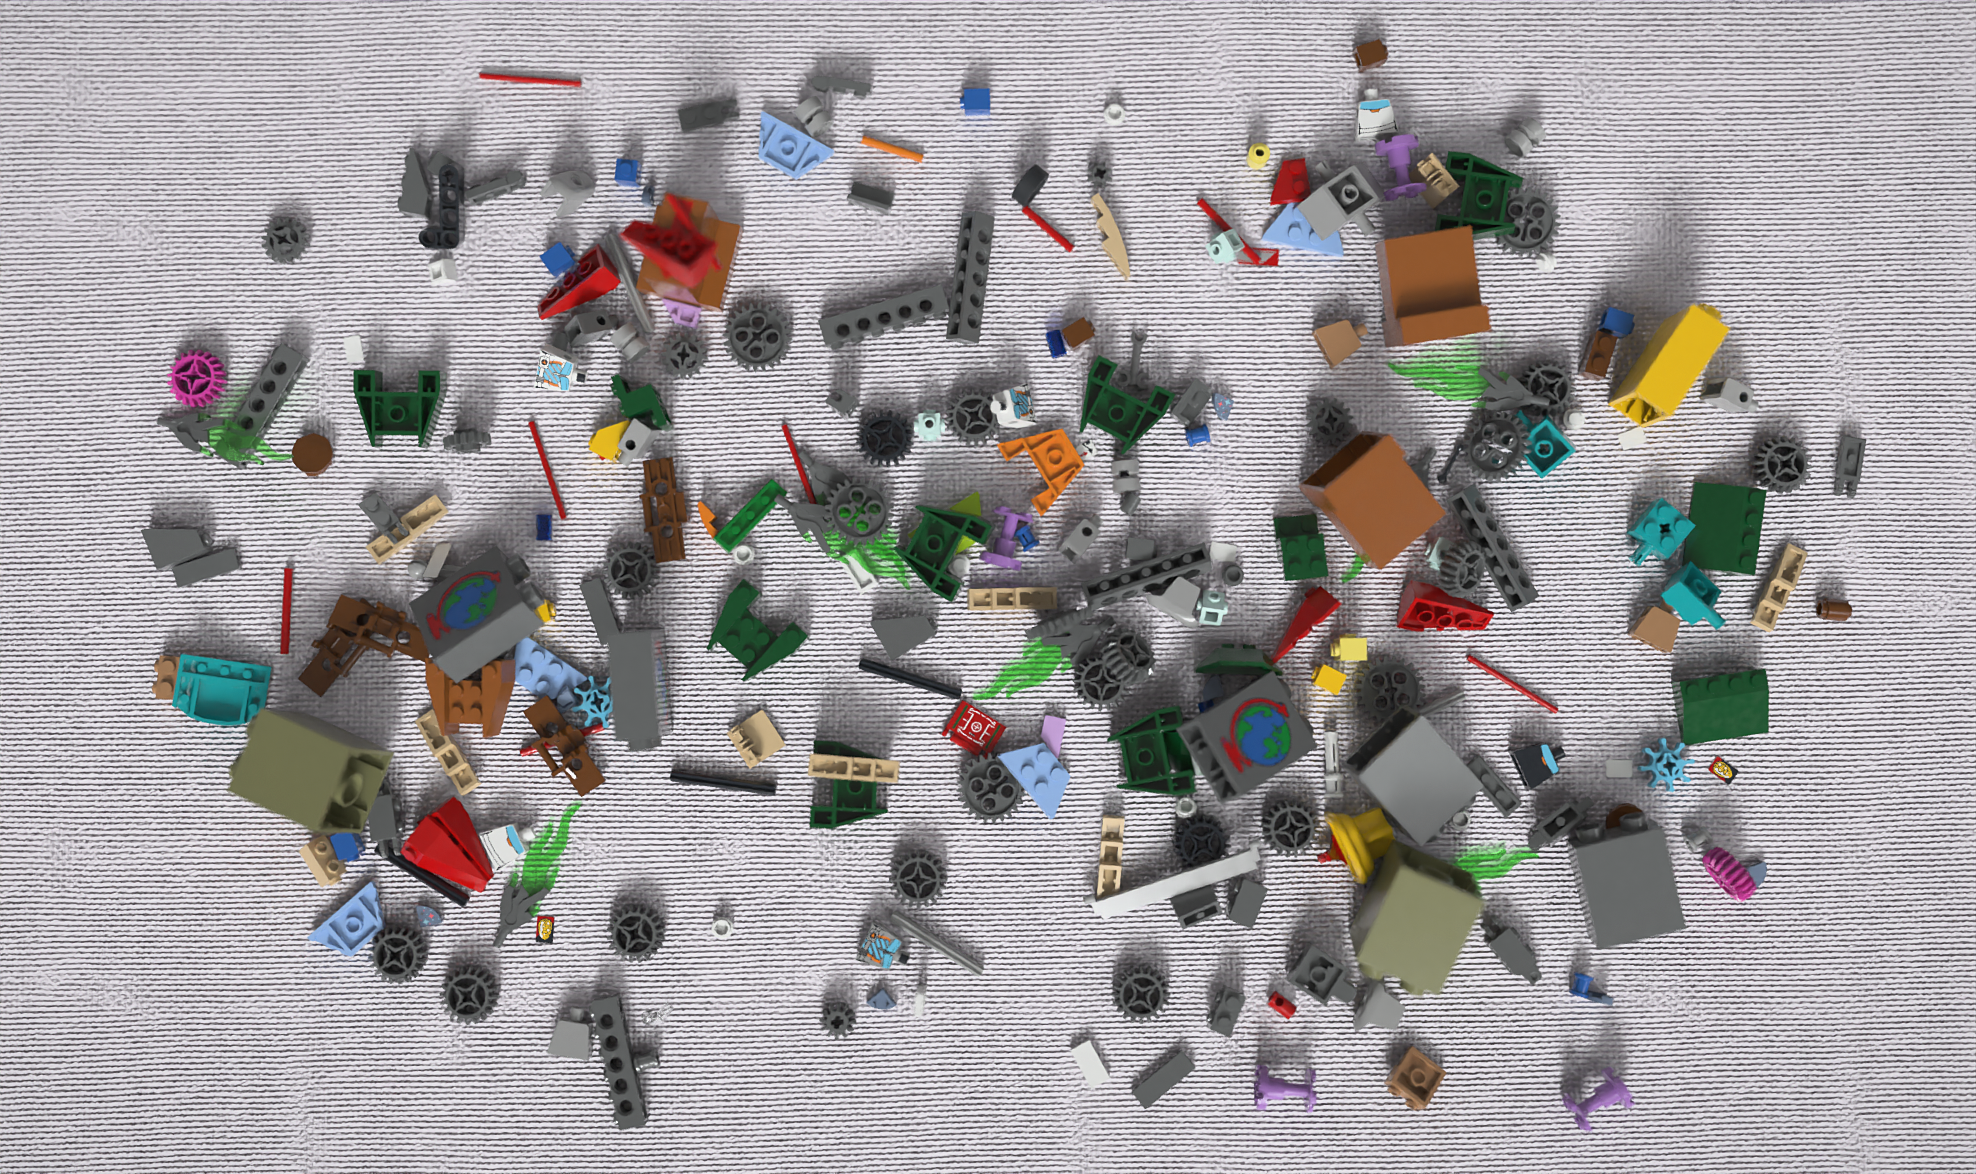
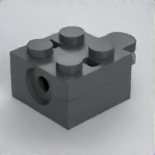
[1285,942,1356,1006]

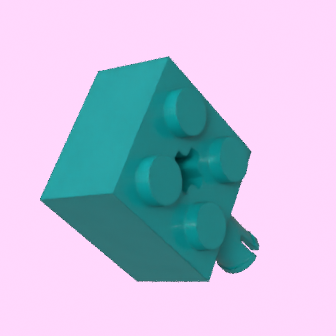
[1514,410,1576,479]
[1627,498,1696,566]
[1661,561,1726,630]

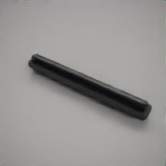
[858,658,962,700]
[670,770,777,796]
[374,844,470,907]

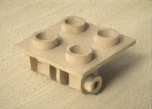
[1409,152,1459,209]
[727,709,786,769]

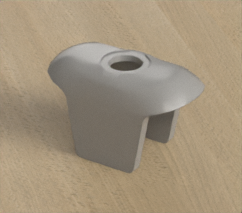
[539,171,596,217]
[1145,577,1200,628]
[1353,975,1406,1032]

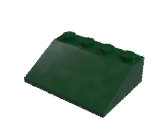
[1682,482,1767,577]
[1671,668,1769,746]

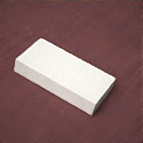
[838,547,879,595]
[1070,1039,1110,1089]

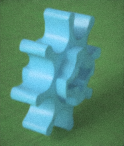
[572,676,612,728]
[1637,738,1695,792]

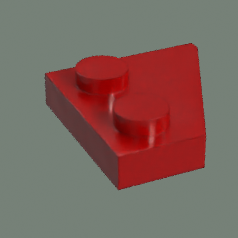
[1269,158,1311,206]

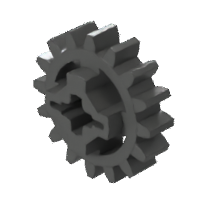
[261,217,310,265]
[661,332,709,380]
[1306,398,1353,445]
[443,428,492,455]

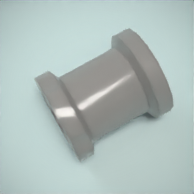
[1683,826,1713,853]

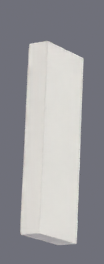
[913,984,927,1017]

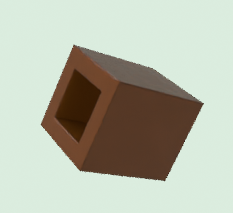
[1352,39,1388,73]
[1061,317,1096,352]

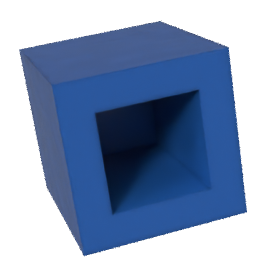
[960,88,990,116]
[614,158,642,188]
[539,242,576,278]
[1598,307,1635,339]
[330,833,366,862]

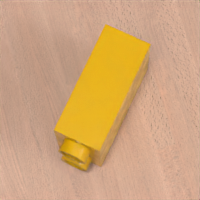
[1608,303,1730,428]

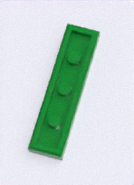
[713,479,788,554]

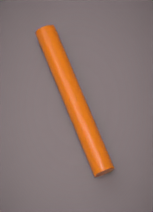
[861,135,924,163]

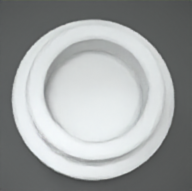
[1104,104,1125,126]
[1536,252,1557,273]
[1563,409,1585,430]
[733,544,755,565]
[949,555,970,576]
[1175,797,1197,819]
[1449,811,1471,830]
[711,917,733,939]

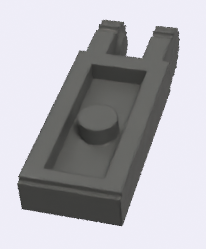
[812,75,873,98]
[678,99,740,132]
[464,170,527,206]
[1833,436,1866,499]
[358,492,409,545]

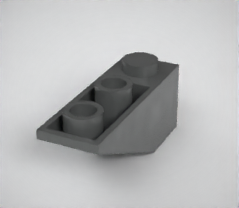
[397,148,434,220]

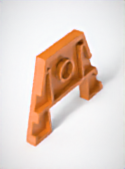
[997,429,1085,517]

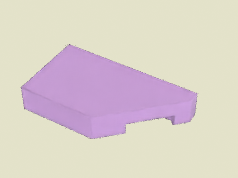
[662,298,702,329]
[1041,715,1066,758]

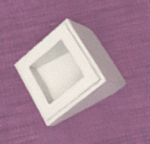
[428,259,458,285]

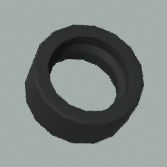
[1012,164,1049,207]

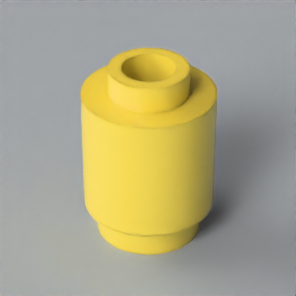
[1246,143,1270,169]

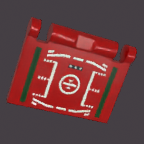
[941,700,1006,759]

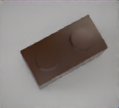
[1577,330,1618,382]

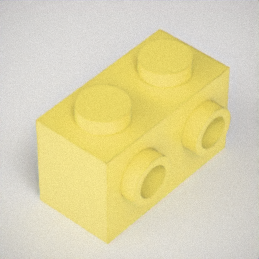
[1330,634,1367,661]

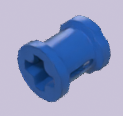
[1184,424,1211,448]
[1014,524,1040,552]
[1568,971,1594,999]

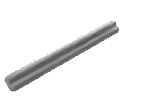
[605,234,655,334]
[889,911,984,977]

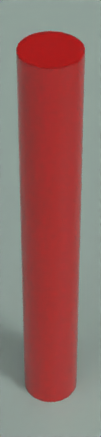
[1022,205,1075,253]

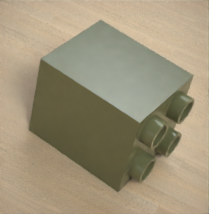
[227,708,395,833]
[1349,839,1486,997]

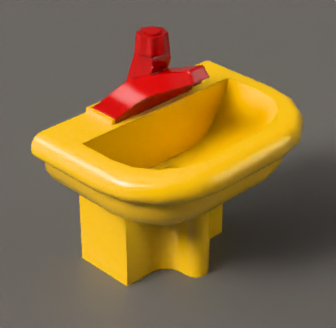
[1317,807,1395,885]

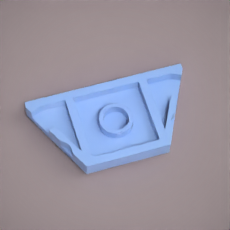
[758,111,834,180]
[1262,202,1344,257]
[514,636,589,700]
[998,743,1070,820]
[307,881,386,957]

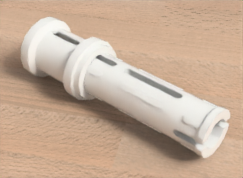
[1323,732,1344,797]

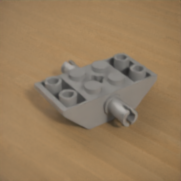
[1297,159,1386,241]

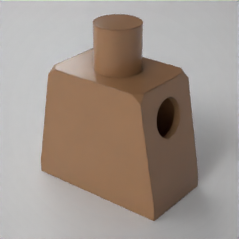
[1312,319,1368,369]
[1627,599,1680,653]

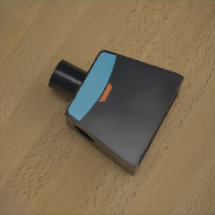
[1508,742,1566,790]

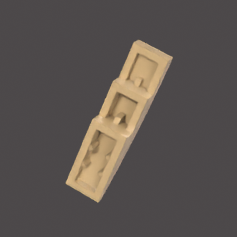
[1090,193,1131,281]
[365,494,448,565]
[1750,543,1808,633]
[967,587,1057,611]
[415,709,482,796]
[808,754,900,783]
[1096,815,1125,899]

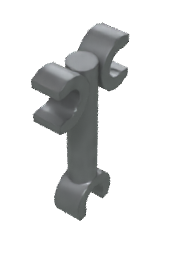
[1117,332,1149,390]

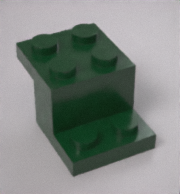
[610,374,674,432]
[1273,514,1329,582]

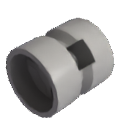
[794,96,834,138]
[1504,117,1546,158]
[610,322,651,363]
[1111,460,1141,493]

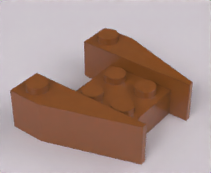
[425,657,515,738]

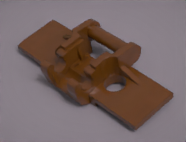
[639,457,691,563]
[328,594,430,663]
[298,598,376,697]
[523,695,607,797]

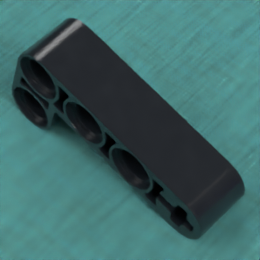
[419,162,465,249]

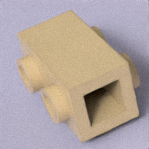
[299,835,347,888]

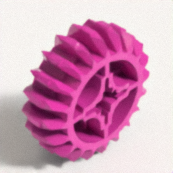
[167,349,228,407]
[1702,846,1757,902]

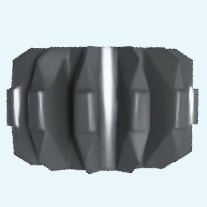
[819,1001,857,1040]

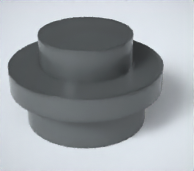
[1222,565,1244,586]

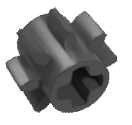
[1087,162,1112,189]

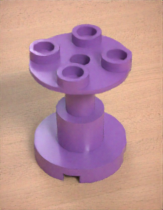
[1375,134,1427,201]
[978,506,1034,571]
[1254,1065,1317,1113]
[1561,1066,1635,1132]

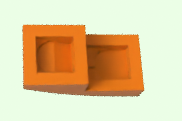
[697,501,719,538]

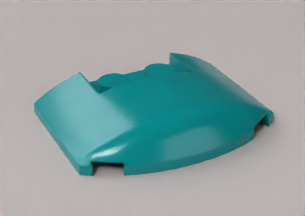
[172,654,272,725]

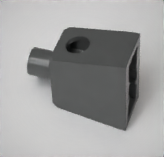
[563,309,619,348]

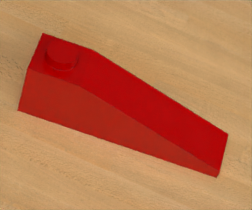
[619,219,718,289]
[537,244,621,320]
[1396,580,1494,632]
[1270,586,1342,663]
[416,796,495,879]
[401,814,490,893]

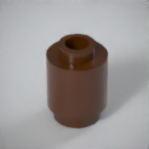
[1816,599,1852,621]

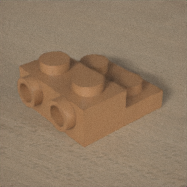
[152,655,180,700]
[1384,1046,1447,1110]

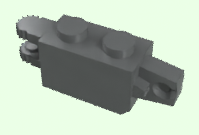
[368,779,405,858]
[1528,796,1594,852]
[1480,914,1543,985]

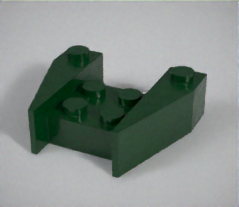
[1435,151,1523,241]
[1079,355,1175,456]
[353,370,447,449]
[893,504,996,602]
[706,579,811,682]
[1107,705,1198,796]
[809,740,888,829]

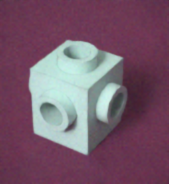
[1205,229,1245,264]
[914,410,945,441]
[1424,536,1454,571]
[1196,590,1228,626]

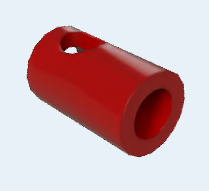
[1266,991,1297,1019]

